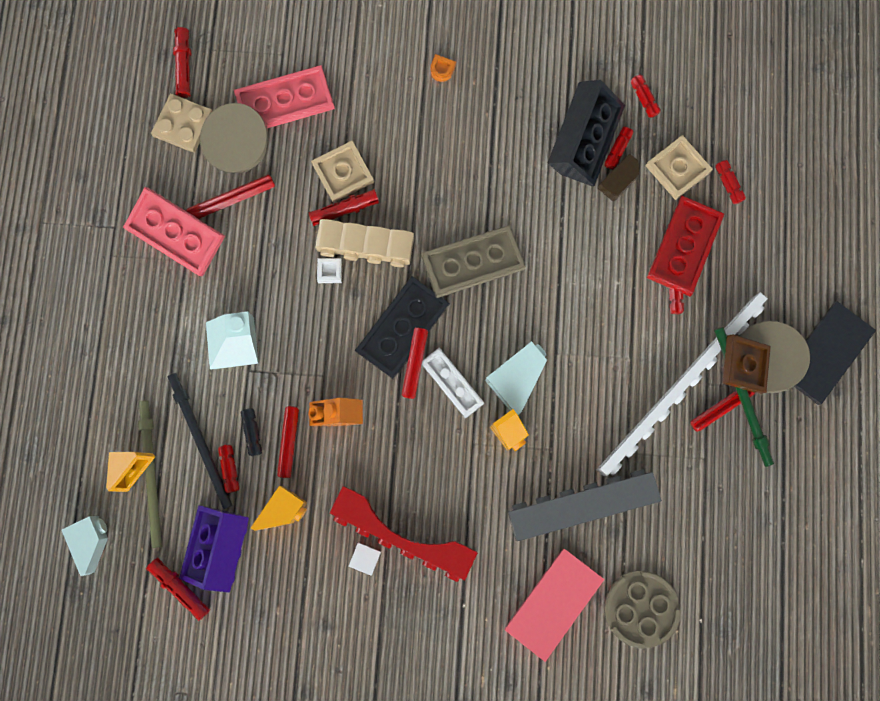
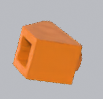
[308,398,363,426]

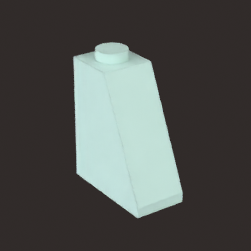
[485,341,547,415]

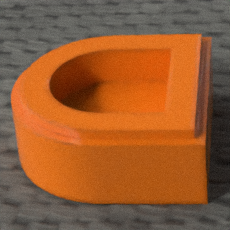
[430,54,456,82]

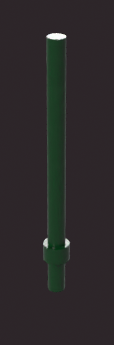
[714,327,774,467]

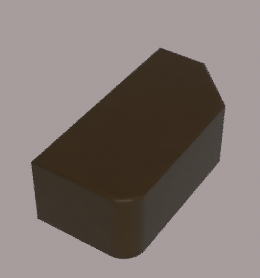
[598,153,639,201]

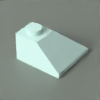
[206,311,259,370]

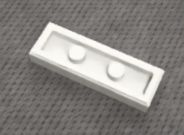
[422,348,484,419]

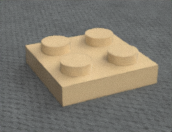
[151,93,212,153]
[645,135,713,200]
[311,141,374,203]

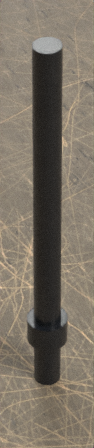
[167,373,233,510]

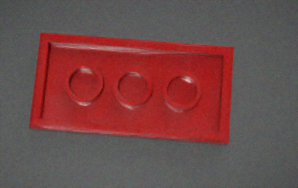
[646,195,725,297]

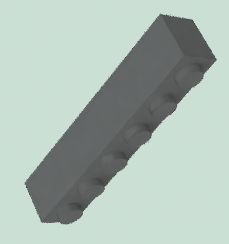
[508,469,662,541]

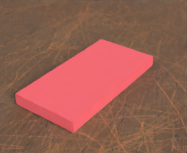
[234,65,335,128]
[123,187,225,276]
[504,548,605,662]

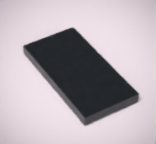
[355,276,450,380]
[794,301,876,405]

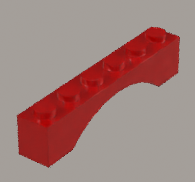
[329,486,478,582]

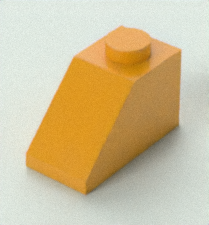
[490,409,529,451]
[251,486,307,531]

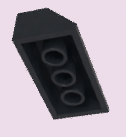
[547,80,625,186]

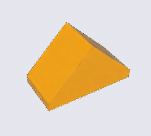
[106,452,155,492]

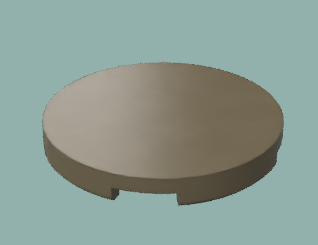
[200,103,269,173]
[740,321,810,393]
[604,571,681,649]

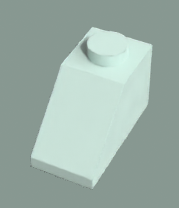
[62,516,108,576]

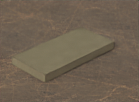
[421,225,526,298]

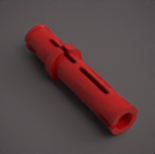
[173,27,192,98]
[308,189,379,226]
[146,557,211,621]

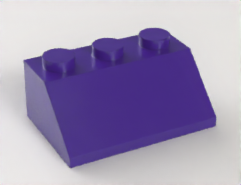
[179,505,249,593]

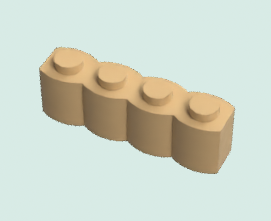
[315,219,414,267]

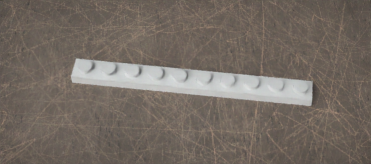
[596,292,768,476]

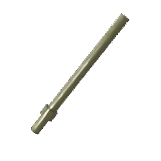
[138,400,162,548]

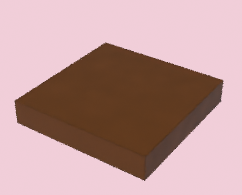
[722,334,771,394]

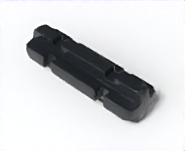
[241,408,262,456]

